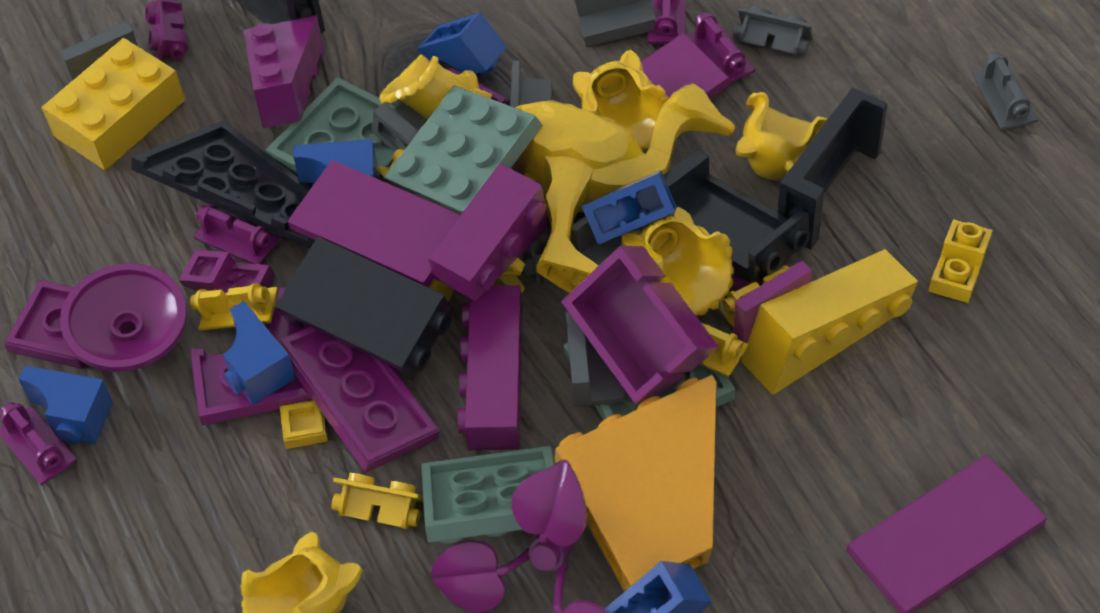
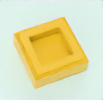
[280,400,328,449]

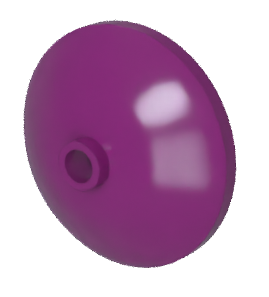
[60,263,187,372]

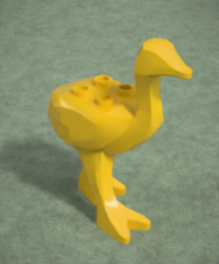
[493,83,735,294]

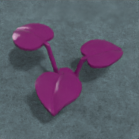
[431,459,608,613]

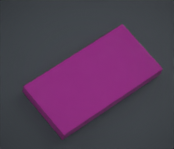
[287,160,460,287]
[277,327,440,473]
[846,454,1047,613]

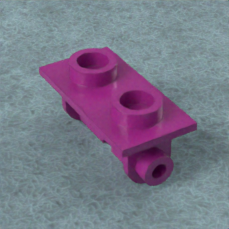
[145,0,188,61]
[648,0,686,44]
[686,12,755,82]
[193,204,281,264]
[0,402,77,486]

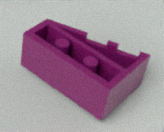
[244,15,325,128]
[428,163,549,301]

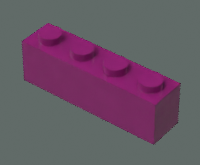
[458,285,523,450]

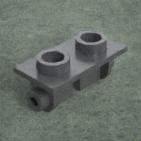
[733,6,813,57]
[972,52,1038,130]

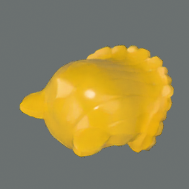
[573,50,668,153]
[379,54,492,120]
[735,92,828,182]
[621,207,734,316]
[241,532,363,613]

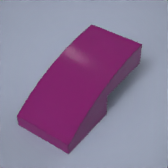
[179,249,275,293]

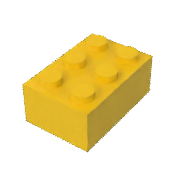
[41,38,186,171]

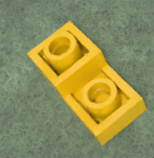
[928,219,993,303]

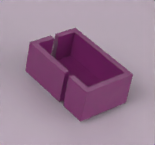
[561,246,719,404]

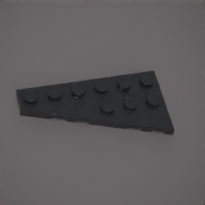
[131,121,315,248]

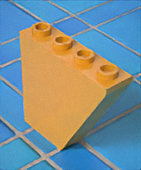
[554,375,716,592]

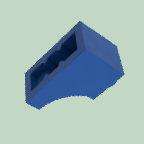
[417,13,507,75]
[293,139,378,183]
[582,170,677,245]
[223,301,296,405]
[18,366,113,444]
[605,561,712,613]

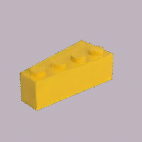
[741,249,918,395]

